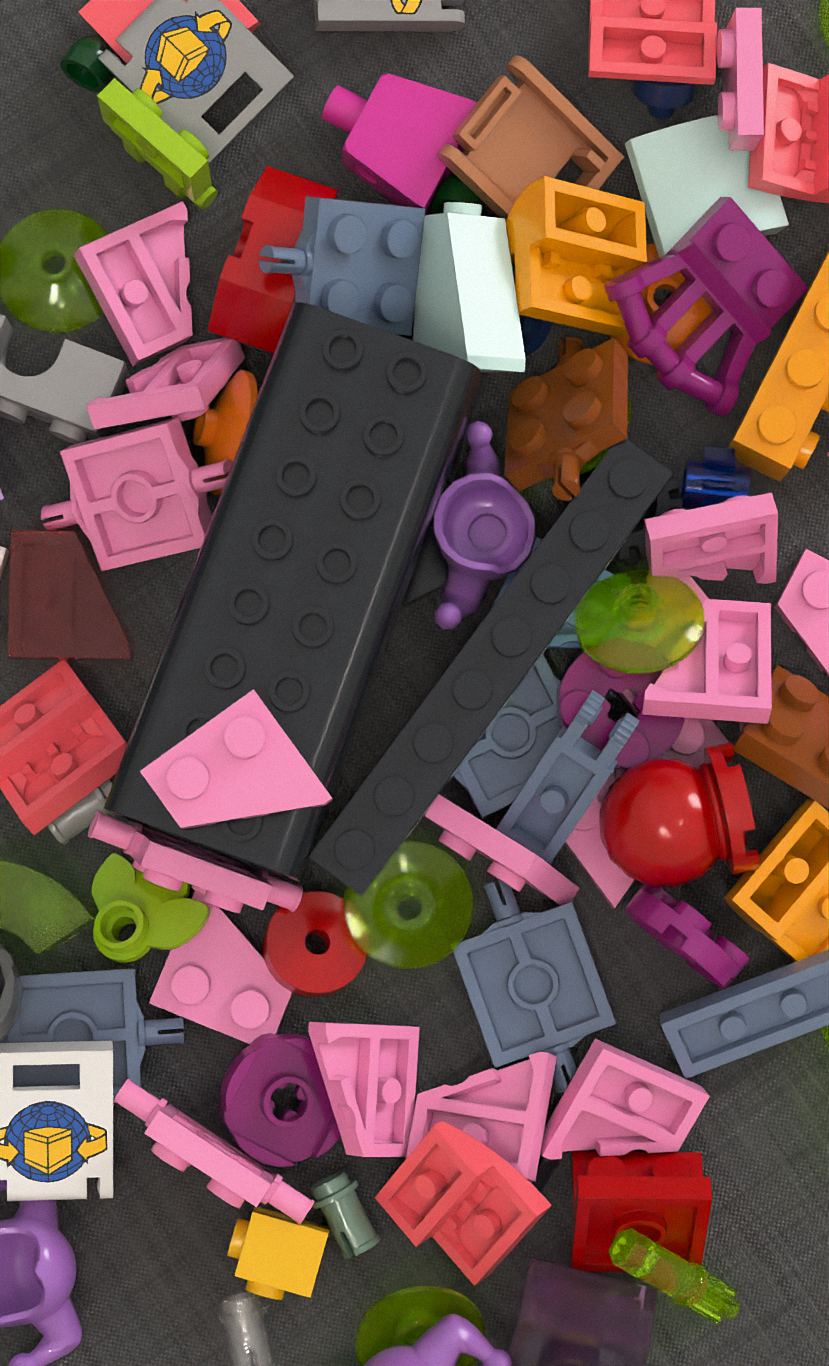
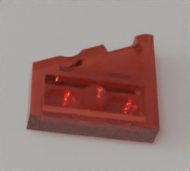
[7,530,133,661]

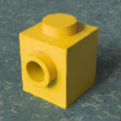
[227,1206,330,1300]

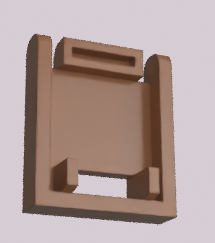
[437,55,624,222]

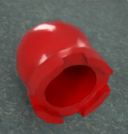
[599,742,760,887]

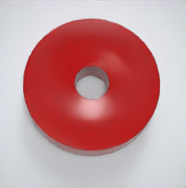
[262,891,368,997]

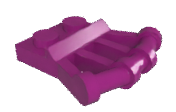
[604,197,809,417]

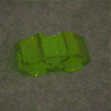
[0,861,97,955]

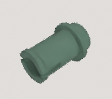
[310,1170,381,1259]

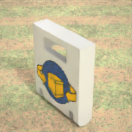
[0,1041,113,1201]

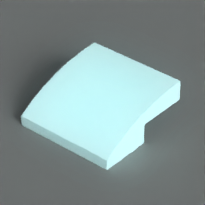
[625,115,789,258]

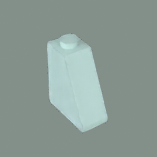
[413,202,526,373]

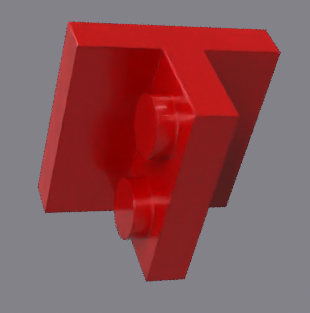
[570,1151,712,1273]

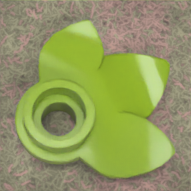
[92,853,210,963]

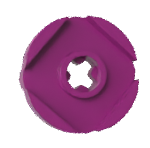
[556,639,685,769]
[624,883,750,989]
[218,1033,341,1167]

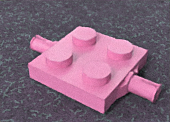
[41,417,233,571]
[88,811,303,913]
[113,1078,315,1225]

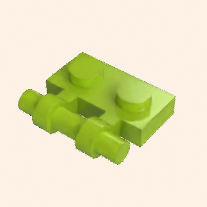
[97,78,218,210]

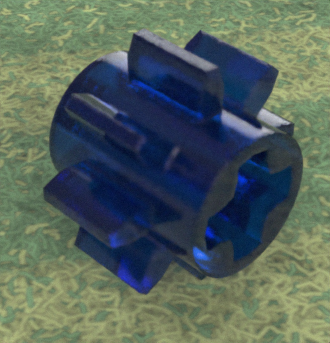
[681,446,751,509]

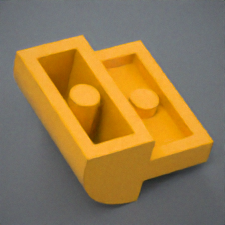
[505,176,647,337]
[724,798,829,962]

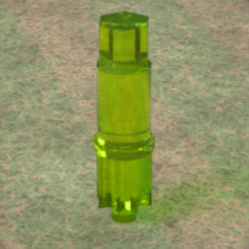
[608,1228,740,1325]

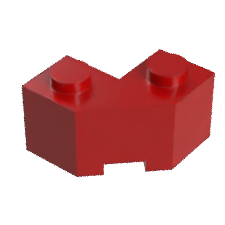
[207,166,338,353]

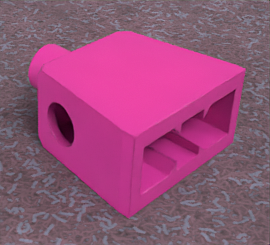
[321,74,477,215]

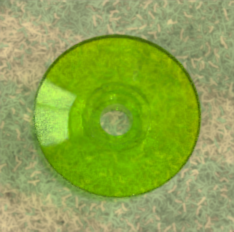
[0,209,108,333]
[575,570,705,674]
[344,841,473,969]
[355,1285,486,1366]

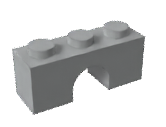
[0,314,130,444]

